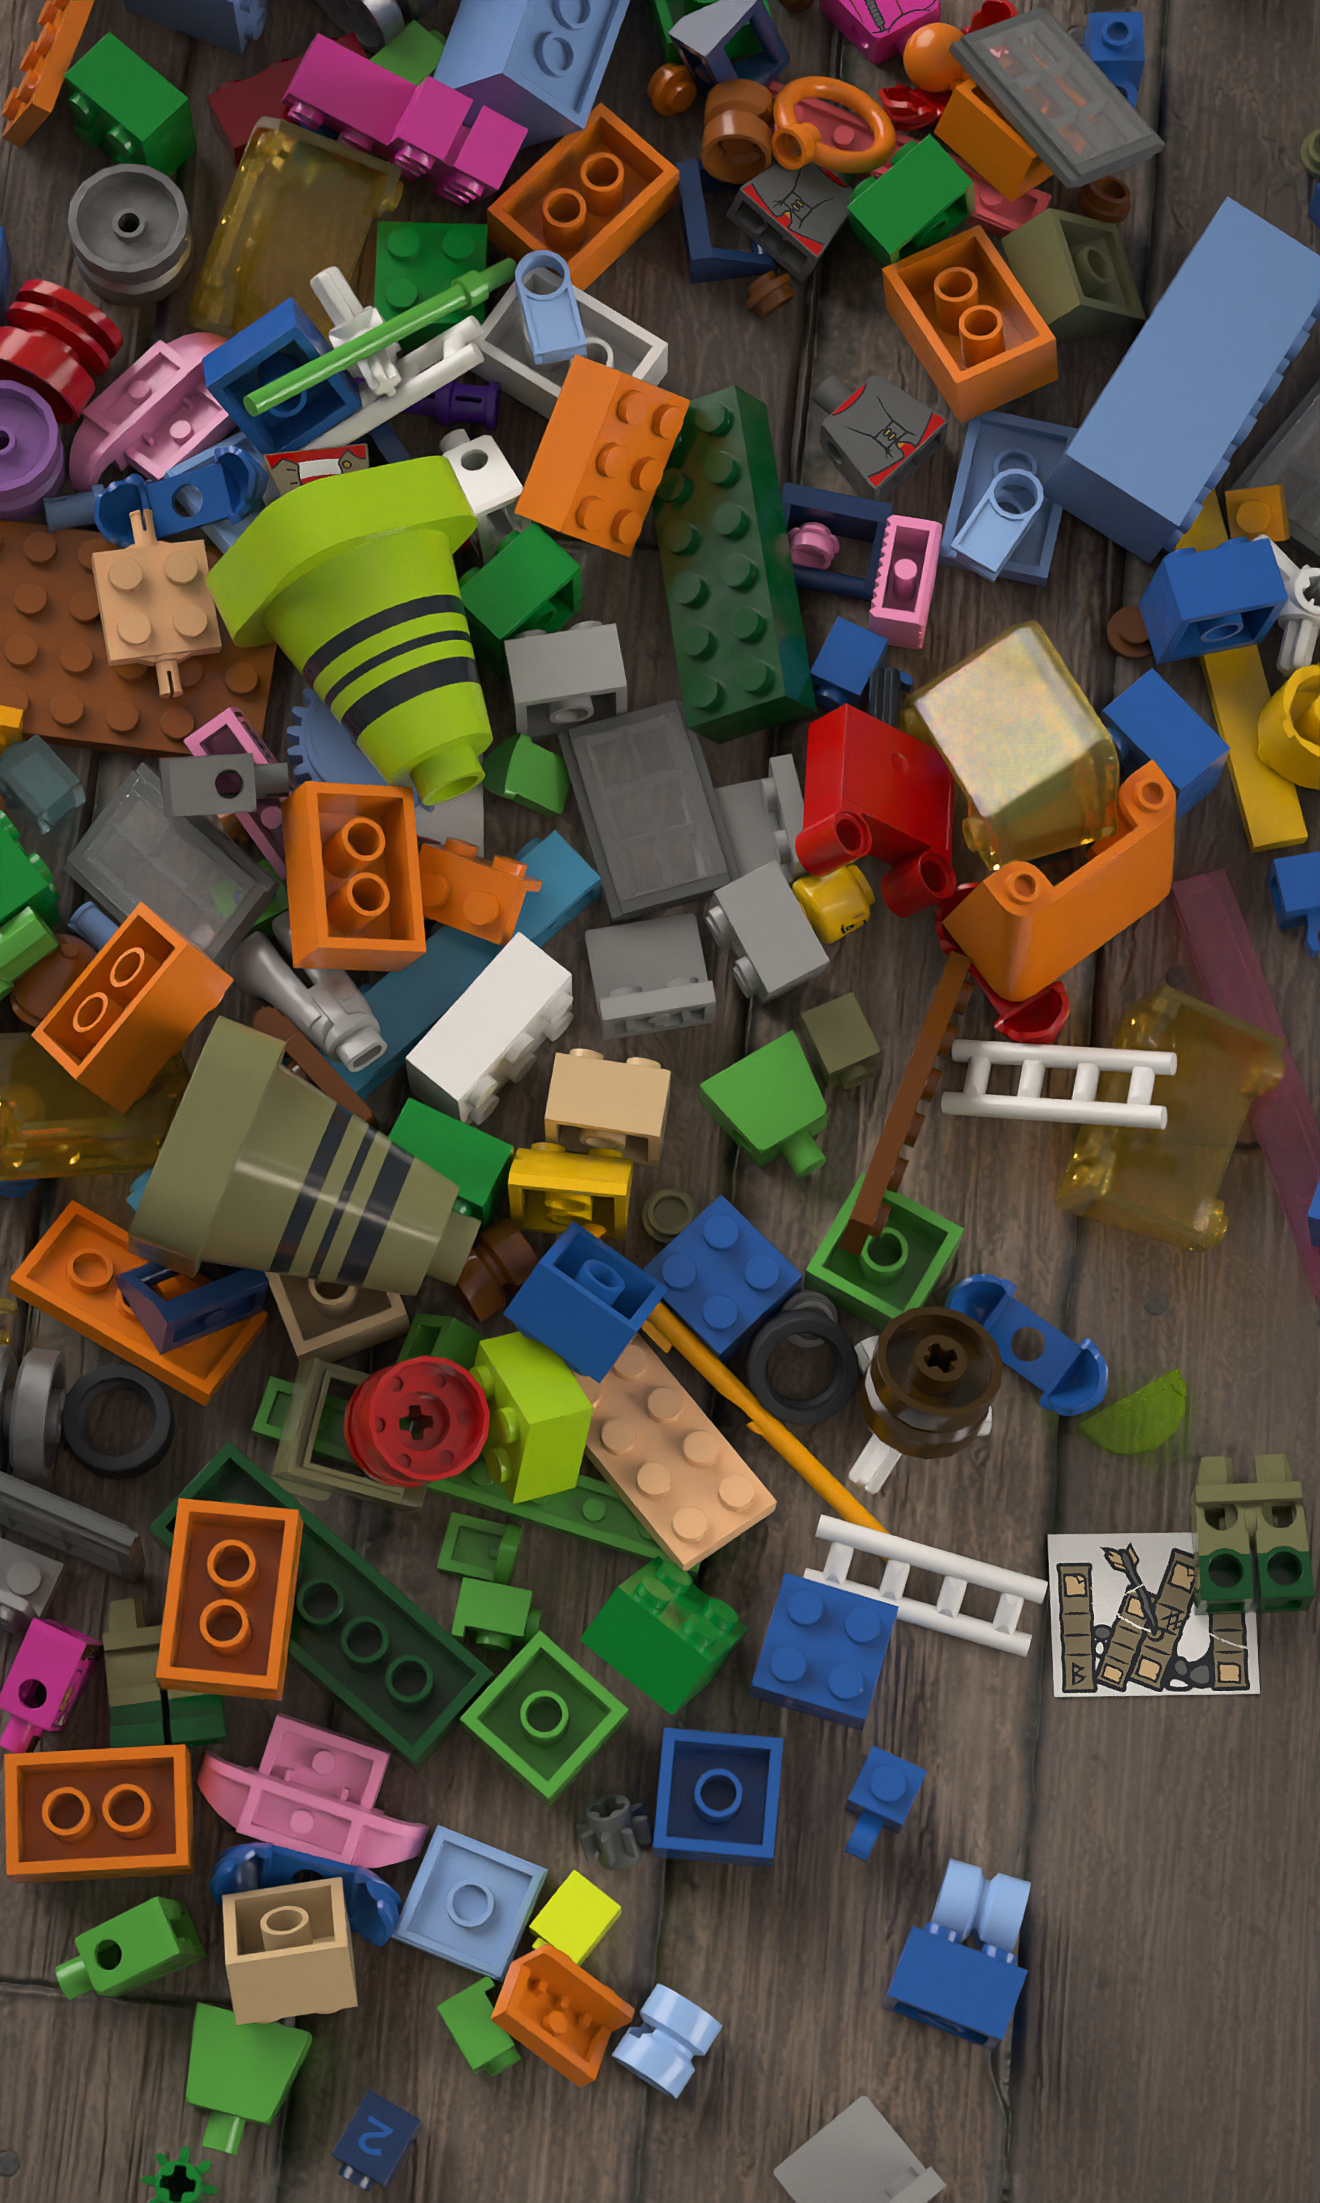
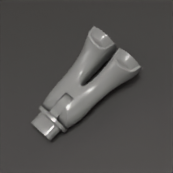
[231,910,387,1072]

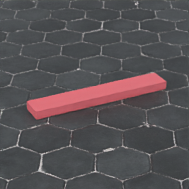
[767,81,1052,238]

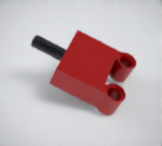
[795,667,957,918]

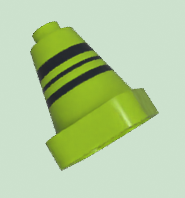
[205,456,493,806]

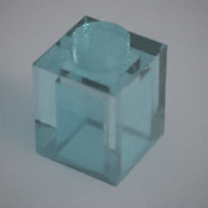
[0,734,86,835]

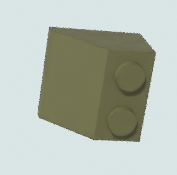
[1001,208,1147,343]

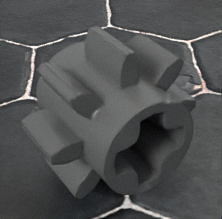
[575,1794,653,1870]

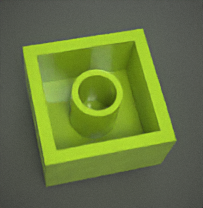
[469,1331,594,1505]

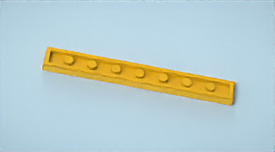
[1172,488,1308,853]

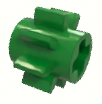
[141,2146,219,2203]

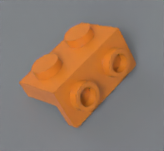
[418,837,543,945]
[490,1944,635,2088]

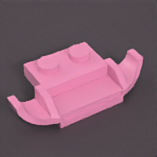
[69,332,237,493]
[197,1713,430,1868]

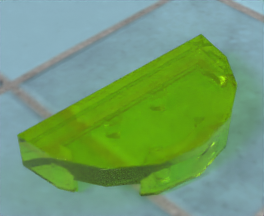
[1078,1367,1186,1456]

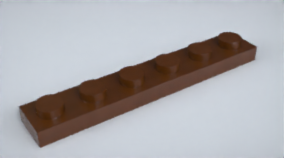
[838,951,975,1256]

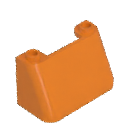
[942,759,1176,1002]

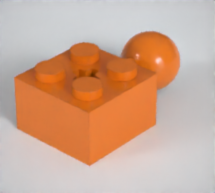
[903,23,1100,202]

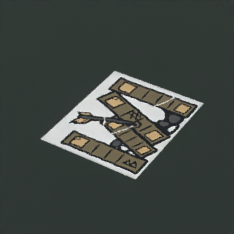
[1048,1532,1260,1697]

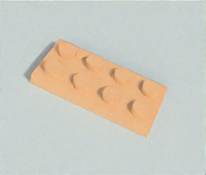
[570,1333,777,1571]

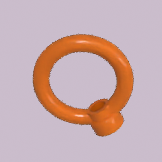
[771,76,896,174]

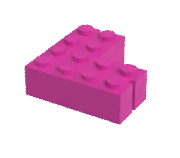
[281,33,529,208]

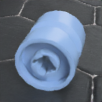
[931,1858,1031,1953]
[612,1984,722,2099]

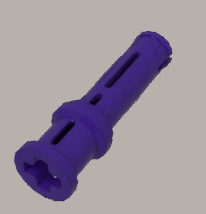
[357,377,501,431]

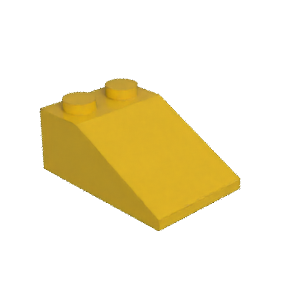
[508,1142,633,1240]

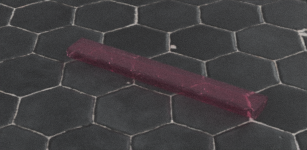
[1170,868,1320,1307]

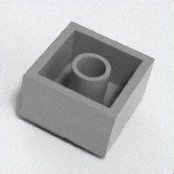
[504,621,627,741]
[705,860,830,1006]

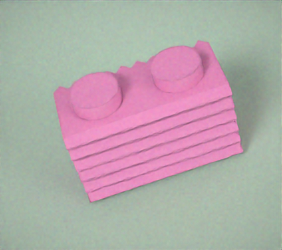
[868,515,942,650]

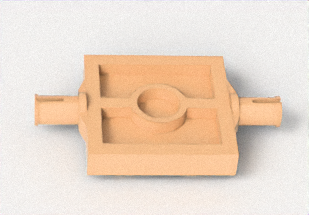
[91,509,222,698]

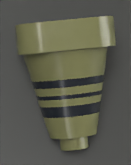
[128,1015,481,1297]

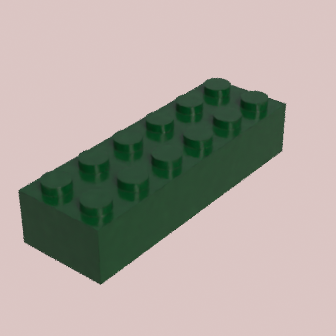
[652,385,817,744]
[148,1441,495,1773]

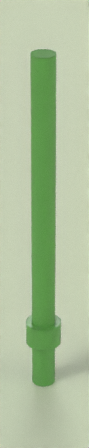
[243,257,517,417]

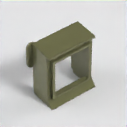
[270,1357,427,1512]

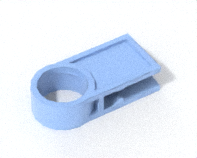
[515,250,587,366]
[948,469,1044,583]

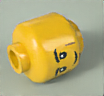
[791,864,875,944]

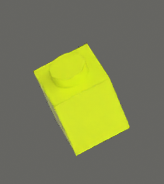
[529,1869,621,1966]

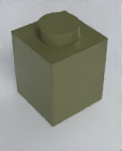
[798,992,881,1090]

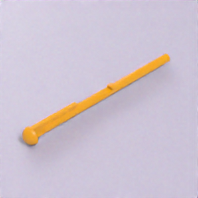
[581,1223,891,1563]

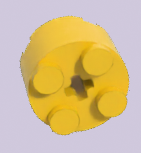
[1257,661,1320,791]

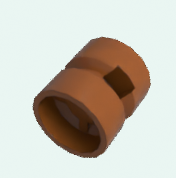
[701,79,775,184]
[449,1217,539,1324]

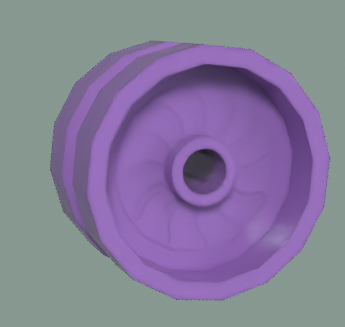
[0,380,66,522]

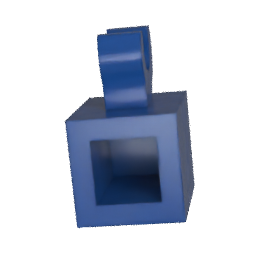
[810,617,914,711]
[1266,851,1320,958]
[844,1746,927,1862]

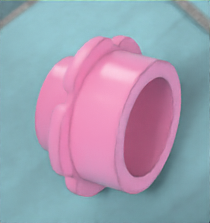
[787,522,840,570]

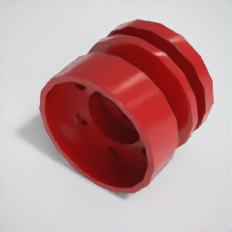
[0,279,124,424]
[343,1355,490,1489]

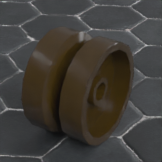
[859,1306,1003,1460]

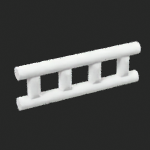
[297,315,484,451]
[941,1039,1177,1129]
[803,1514,1048,1657]

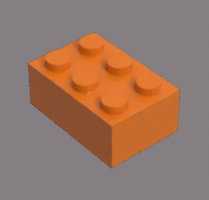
[487,102,680,291]
[882,224,1058,424]
[514,354,691,557]
[281,781,426,972]
[31,901,234,1115]
[156,1498,303,1701]
[4,1744,195,1884]

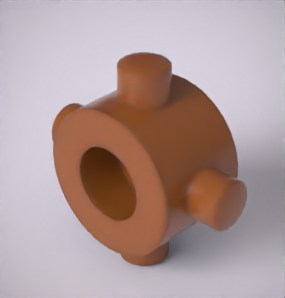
[216,813,250,844]

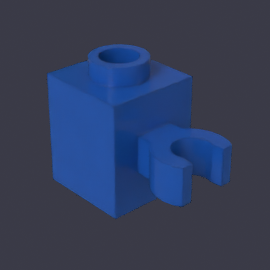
[1083,12,1145,116]

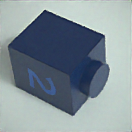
[331,2090,424,2192]

